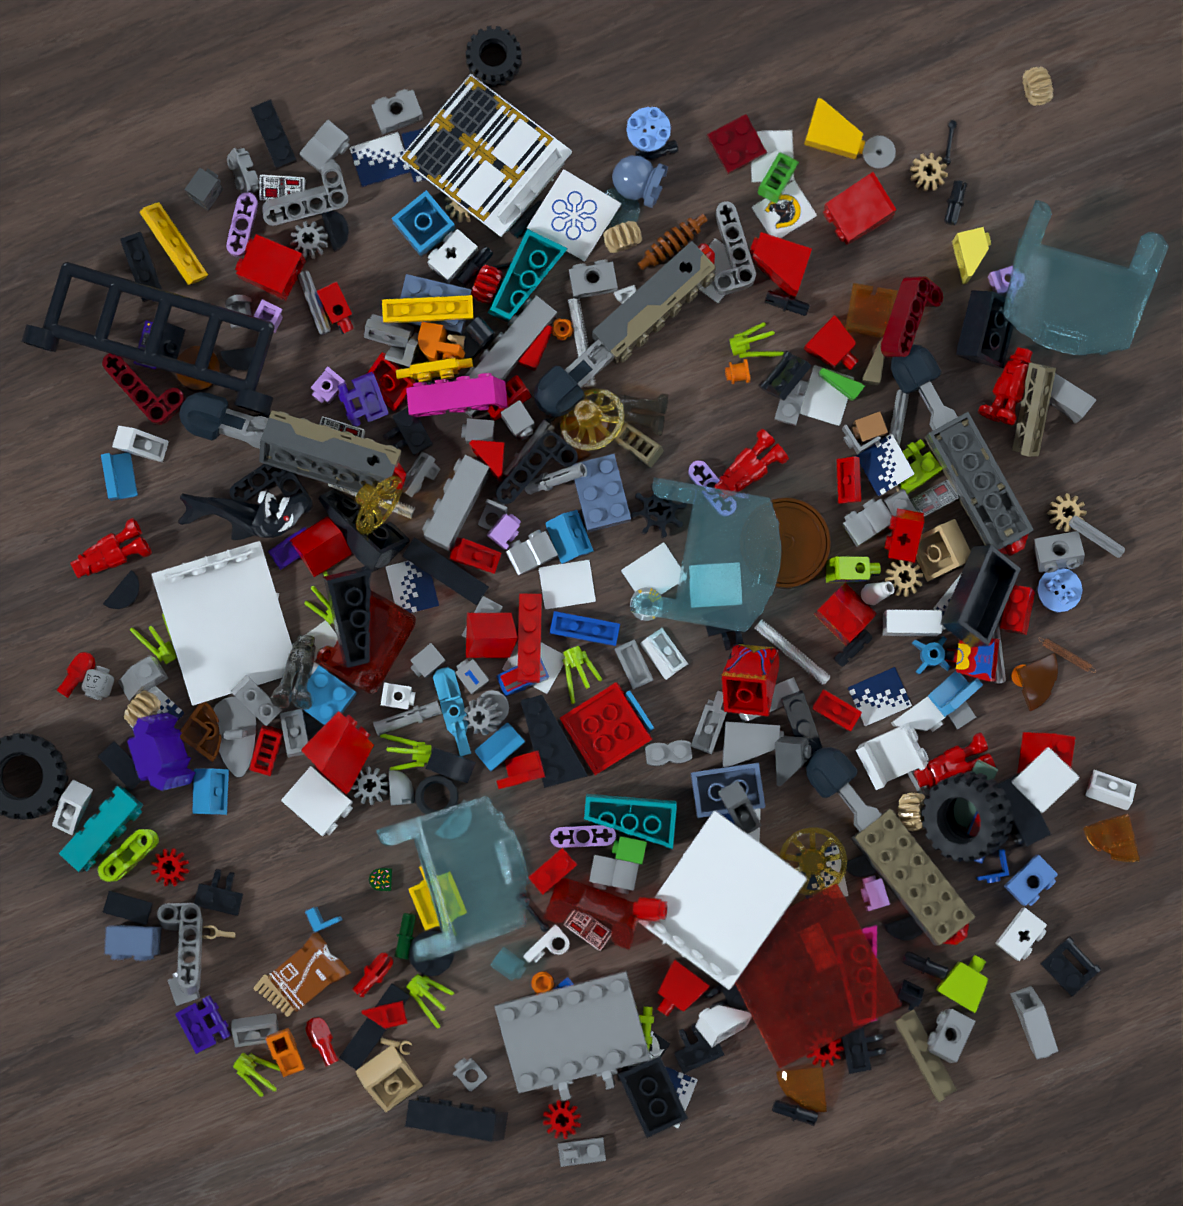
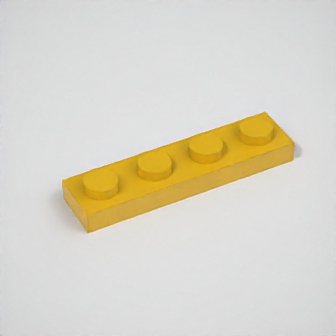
[140,202,208,285]
[382,295,474,323]

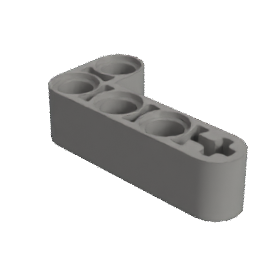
[262,162,348,226]
[714,201,756,295]
[157,903,203,995]

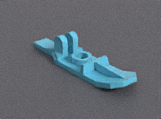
[433,667,471,756]

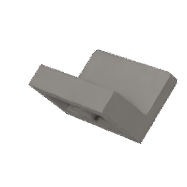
[364,314,414,350]
[385,332,420,367]

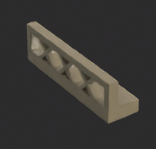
[1012,363,1056,457]
[893,1009,957,1102]

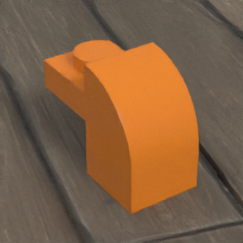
[418,322,465,362]
[266,1028,305,1077]

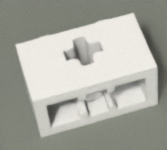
[428,229,478,283]
[995,908,1047,961]

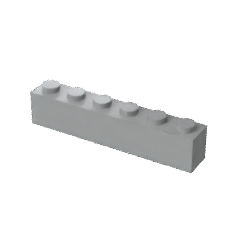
[465,295,557,418]

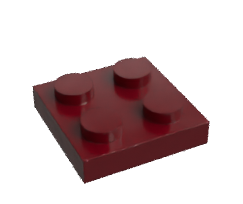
[707,114,767,174]

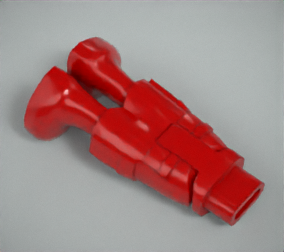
[978,347,1033,425]
[713,429,789,500]
[70,518,152,578]
[913,732,996,788]

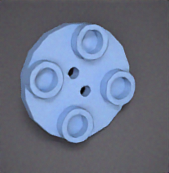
[626,107,671,152]
[1036,568,1082,613]

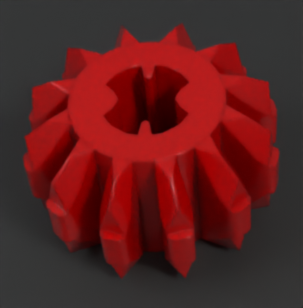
[471,265,503,304]
[151,848,190,886]
[804,1028,843,1068]
[543,1100,581,1139]

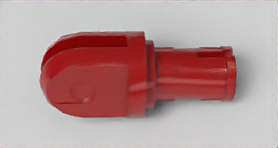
[57,652,96,698]
[352,953,393,998]
[305,1017,339,1067]

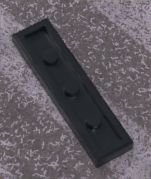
[402,537,489,606]
[339,983,410,1070]

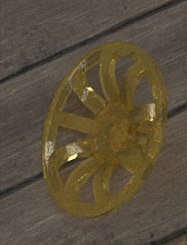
[560,388,625,451]
[355,476,403,534]
[779,827,847,896]

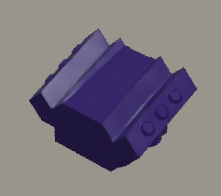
[127,712,196,791]

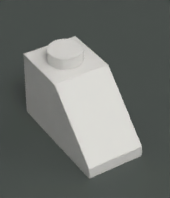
[112,426,169,462]
[891,696,945,732]
[52,780,93,835]
[696,1005,752,1047]

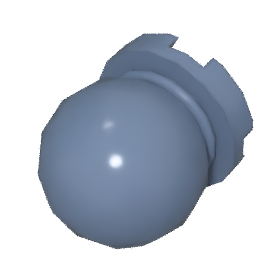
[612,155,668,208]

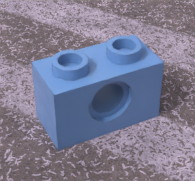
[1004,855,1058,906]

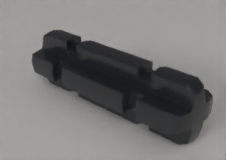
[635,140,678,160]
[834,629,873,667]

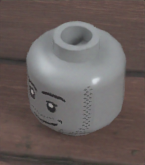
[82,666,114,701]

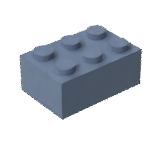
[400,274,472,336]
[573,454,631,533]
[690,763,765,818]
[105,925,162,960]

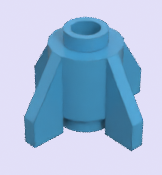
[912,636,951,674]

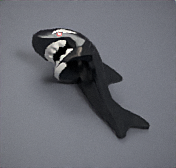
[178,490,309,540]

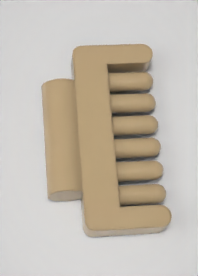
[254,974,294,1017]

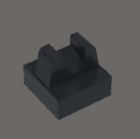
[897,979,925,1011]

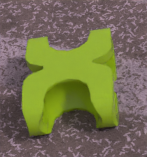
[98,829,159,882]

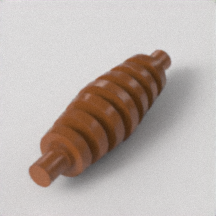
[637,214,708,271]

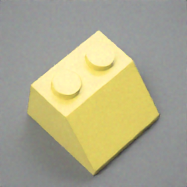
[952,227,991,284]

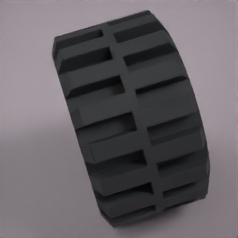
[466,26,522,87]

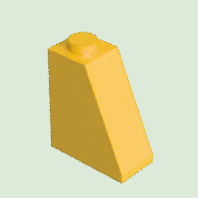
[804,98,865,159]

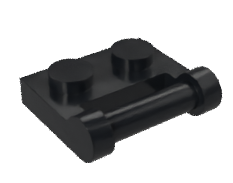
[758,351,811,401]
[1040,936,1101,997]

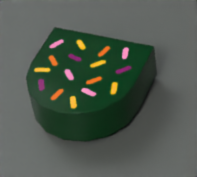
[369,868,392,891]

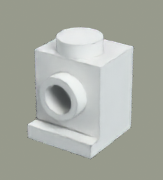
[381,683,415,710]

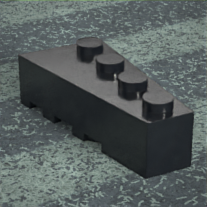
[323,566,371,668]
[520,695,588,788]
[405,1095,508,1142]

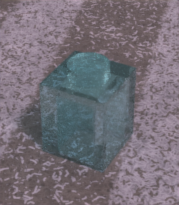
[490,946,526,981]

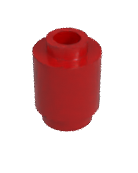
[633,897,668,922]

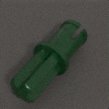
[394,913,416,959]

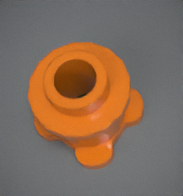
[725,359,750,384]

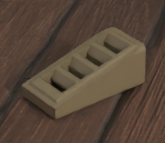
[861,338,885,386]
[613,422,664,468]

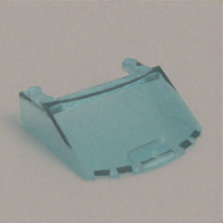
[1003,200,1169,355]
[630,478,781,632]
[376,796,529,962]

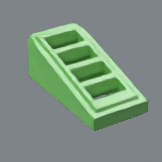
[758,152,799,203]
[818,368,865,401]

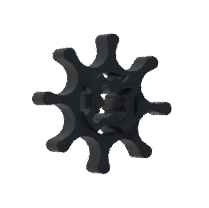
[631,482,687,539]

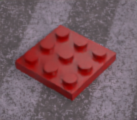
[560,682,653,775]

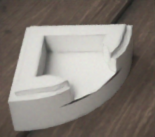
[614,285,637,303]

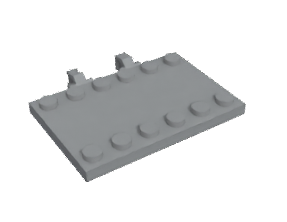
[494,971,650,1101]

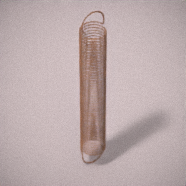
[1038,638,1096,673]

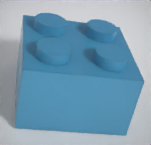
[392,190,456,257]
[292,665,357,725]

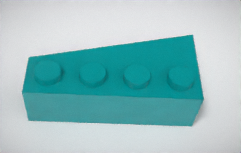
[488,229,568,322]
[59,786,144,872]
[584,794,677,849]

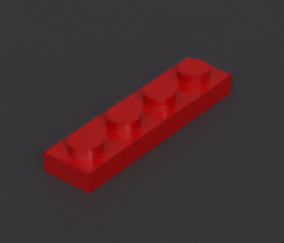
[517,593,542,683]

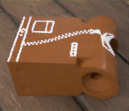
[267,932,352,1012]

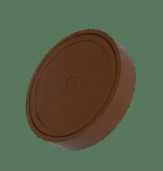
[740,498,831,589]

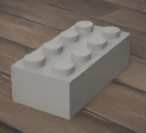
[422,455,491,551]

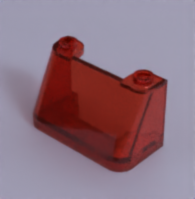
[314,591,416,694]
[543,878,639,950]

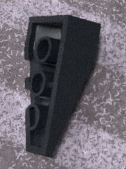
[318,489,410,573]

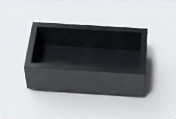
[940,545,1021,647]

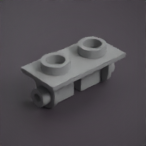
[227,148,260,194]

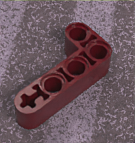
[881,276,943,357]
[102,353,186,426]

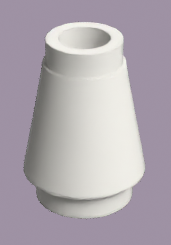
[861,581,894,605]

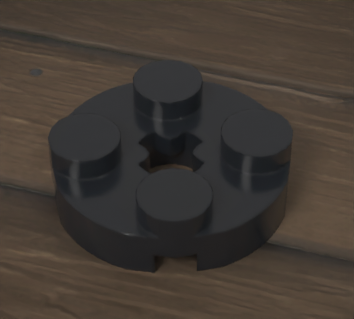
[409,930,455,976]

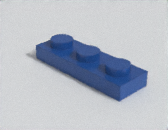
[550,611,620,646]

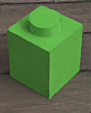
[612,836,647,864]

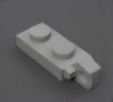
[691,691,727,754]

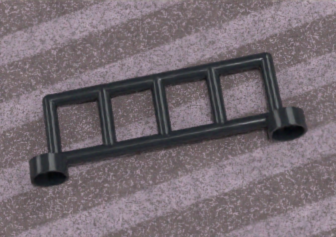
[21,262,275,415]

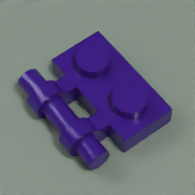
[337,372,389,427]
[175,995,231,1054]

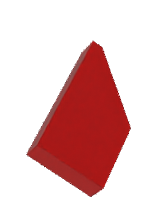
[361,1001,408,1028]

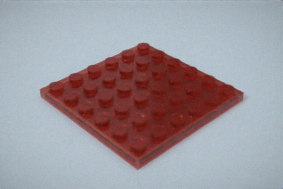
[735,883,902,1068]

